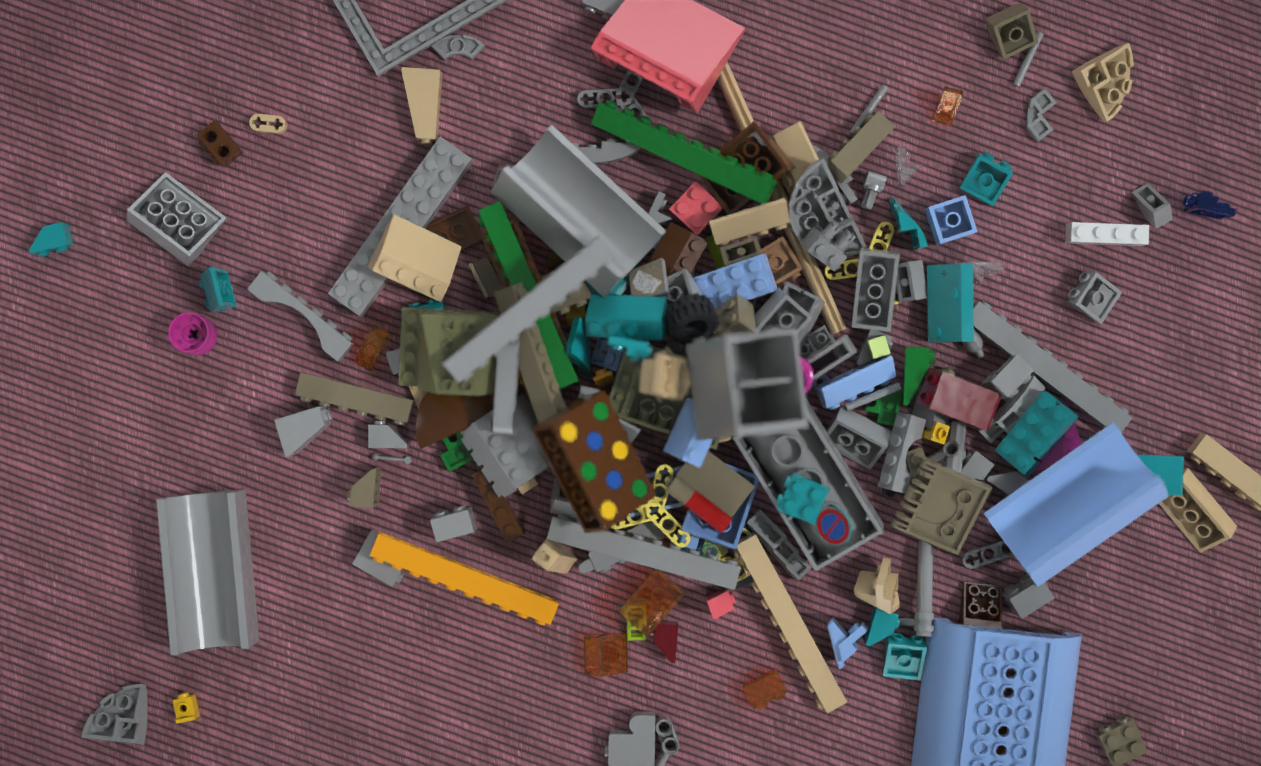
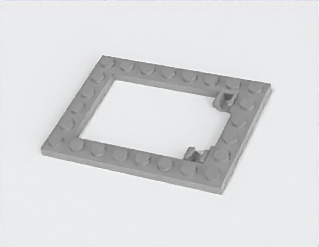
[333,0,508,77]

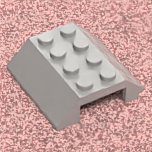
[461,394,551,498]

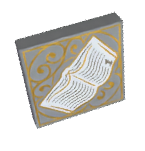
[629,258,669,297]

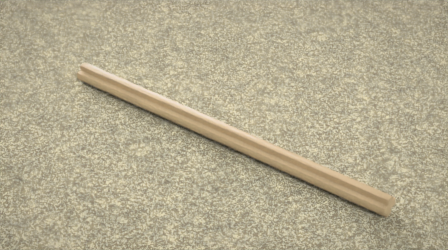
[717,62,846,335]

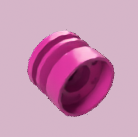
[169,312,217,356]

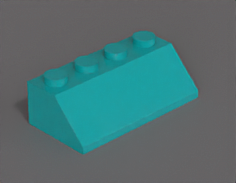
[585,294,667,340]

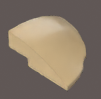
[1072,43,1134,122]

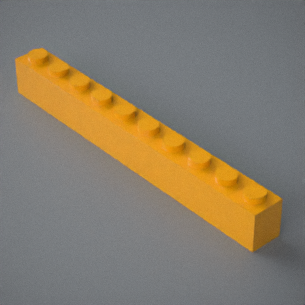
[370,531,559,626]

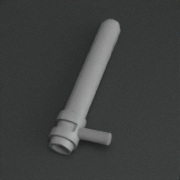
[899,538,934,637]

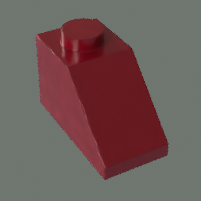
[650,620,679,663]

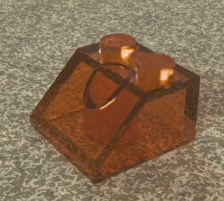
[584,633,628,677]

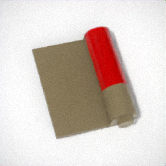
[664,451,755,533]

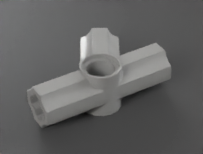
[926,422,967,473]

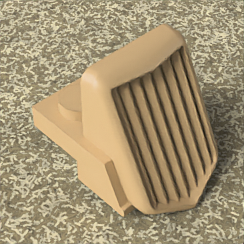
[639,354,691,400]
[854,557,900,614]

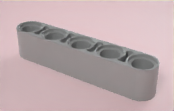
[493,339,520,434]

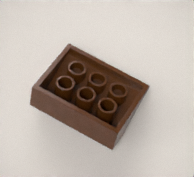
[698,121,795,215]

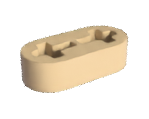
[249,114,288,134]

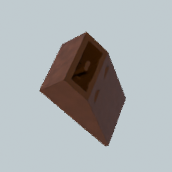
[959,581,1002,629]

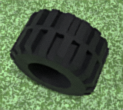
[665,293,719,344]

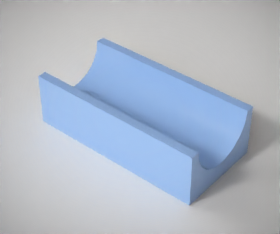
[984,422,1168,587]

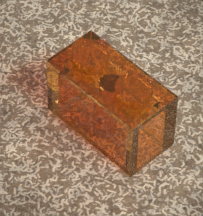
[742,668,788,710]

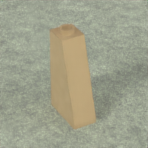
[401,67,442,145]
[532,537,578,574]

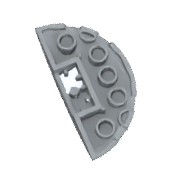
[788,157,867,256]

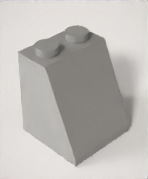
[274,406,333,457]

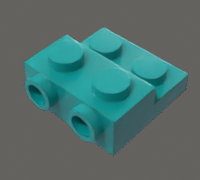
[959,151,1013,206]
[608,336,652,362]
[775,472,830,525]
[882,633,927,681]

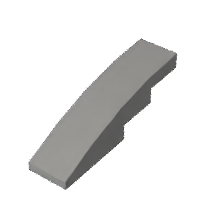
[747,510,812,582]

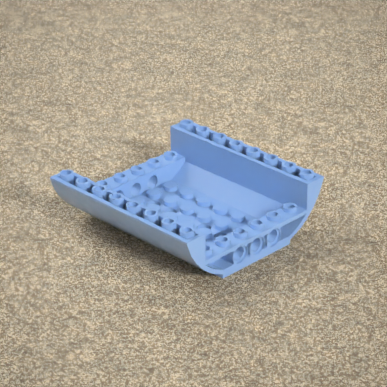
[911,617,1082,766]

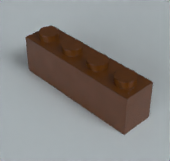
[472,470,525,543]

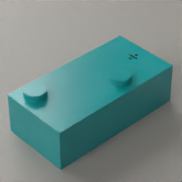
[927,263,974,343]

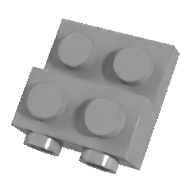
[1067,270,1122,324]

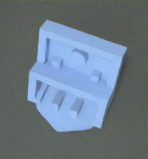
[827,617,868,669]

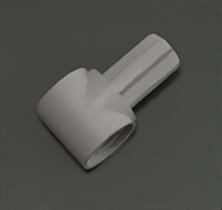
[861,171,887,210]

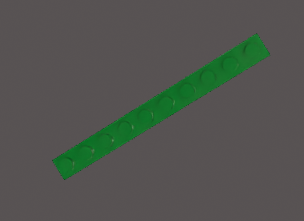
[591,100,777,205]
[477,201,579,389]

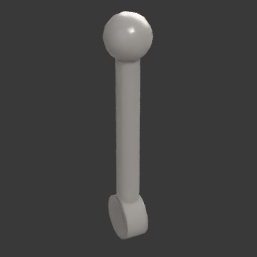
[372,453,412,464]

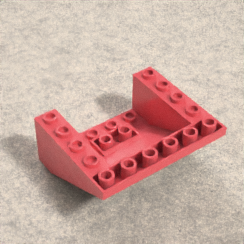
[591,0,745,114]

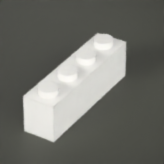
[1065,222,1149,246]

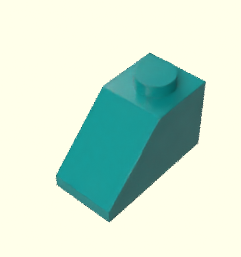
[863,606,900,646]

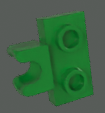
[864,385,903,426]
[441,432,474,472]

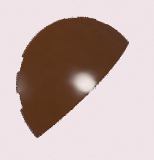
[415,389,522,449]

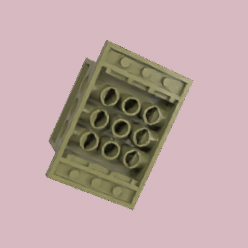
[399,307,501,396]
[609,339,720,449]

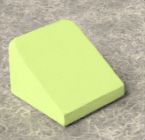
[866,335,891,359]

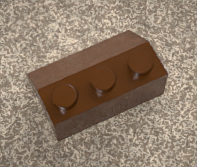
[647,222,708,277]

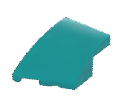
[889,197,928,251]
[565,317,591,377]

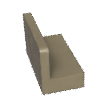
[468,257,503,300]

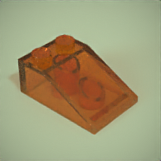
[618,568,685,637]

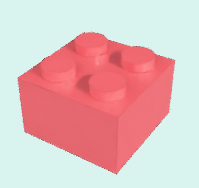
[669,181,723,236]

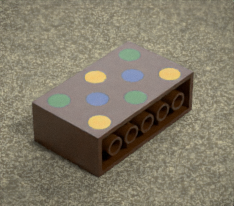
[531,391,657,533]

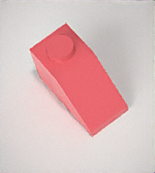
[705,589,736,620]

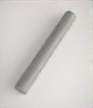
[1013,31,1044,87]
[850,84,889,134]
[845,382,901,411]

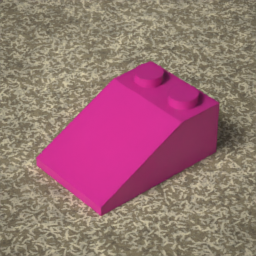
[1034,422,1082,472]

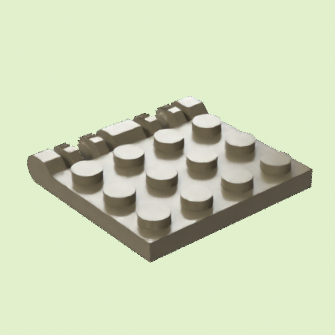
[890,457,992,555]

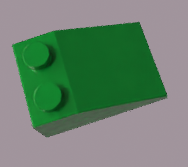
[903,347,936,405]

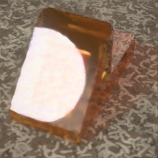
[933,86,963,126]

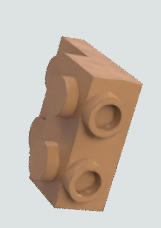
[761,236,803,288]

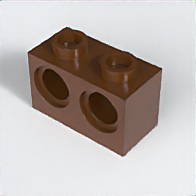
[197,120,244,167]

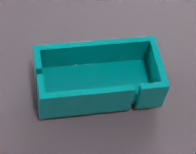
[995,390,1079,476]

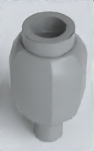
[962,328,985,359]

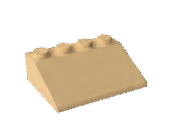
[368,214,461,302]

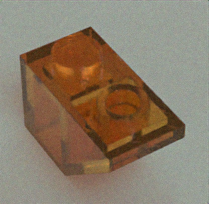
[354,325,392,372]

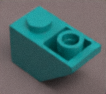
[29,222,74,257]

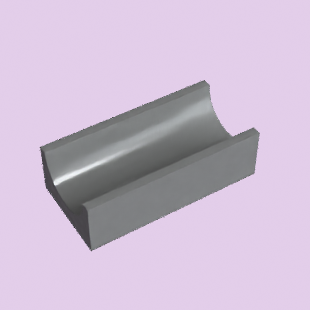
[490,125,666,298]
[733,397,884,571]
[156,489,259,655]

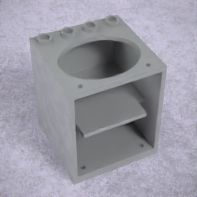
[686,329,808,441]

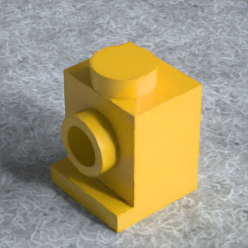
[173,692,200,724]

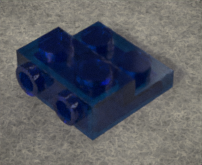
[1183,191,1236,220]

